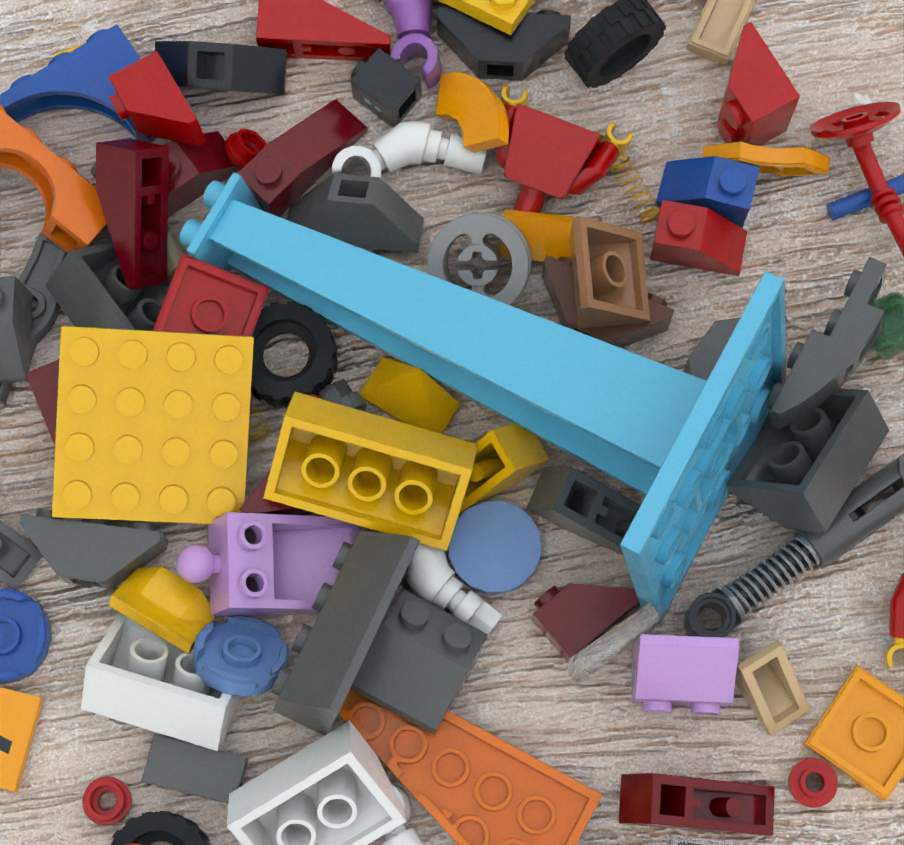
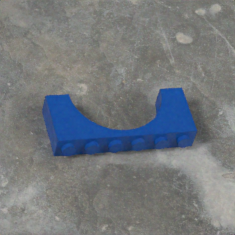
[0,24,157,142]

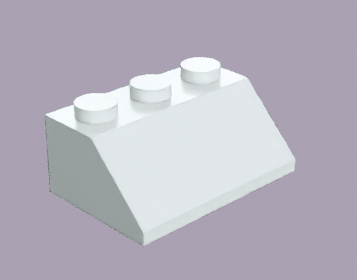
[81,612,241,751]
[227,720,406,845]

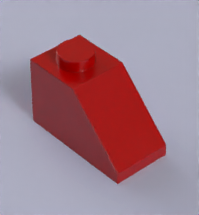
[108,51,207,146]
[650,200,747,276]

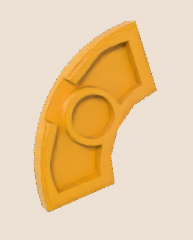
[435,72,509,153]
[703,142,830,176]

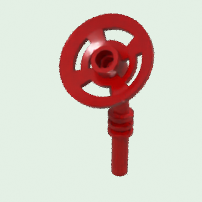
[810,102,904,257]

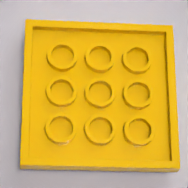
[52,326,254,524]

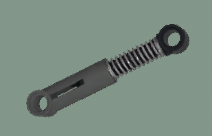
[684,454,904,638]

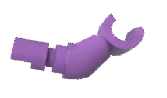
[381,0,442,88]

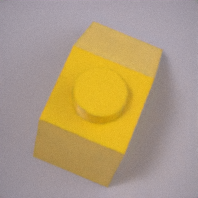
[459,423,550,515]

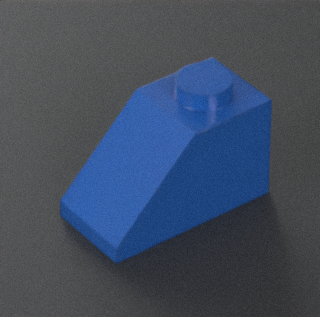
[655,156,760,227]

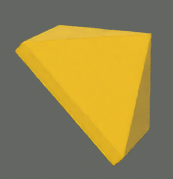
[359,357,461,434]

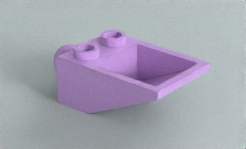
[176,512,360,617]

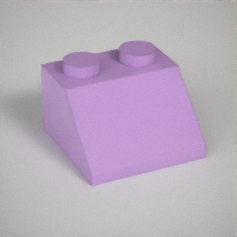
[632,634,739,715]

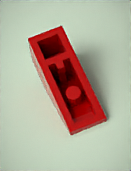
[256,0,392,61]

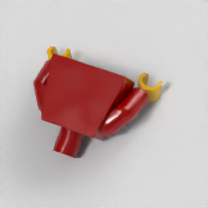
[494,86,633,213]

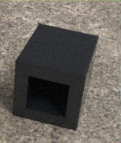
[351,48,422,128]

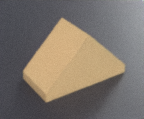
[735,640,810,736]

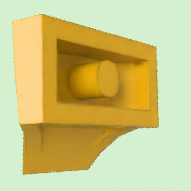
[108,566,216,654]

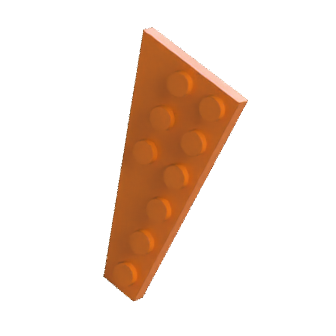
[339,689,602,845]

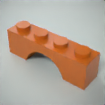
[0,104,108,254]

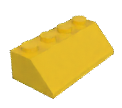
[263,391,478,551]

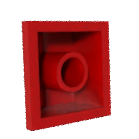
[717,22,800,146]

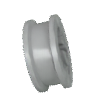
[427,212,532,305]

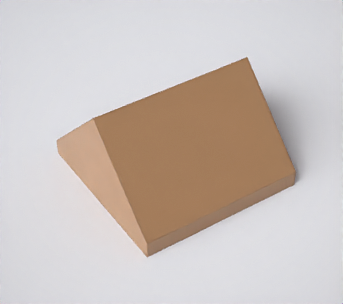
[569,216,651,329]

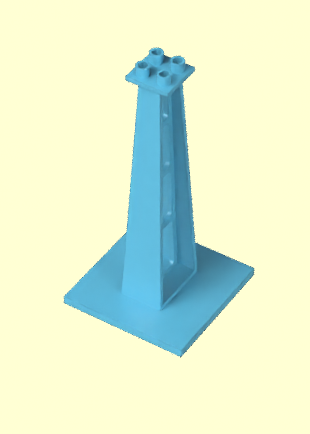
[179,172,786,624]

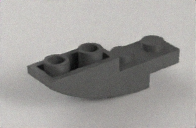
[766,257,887,430]

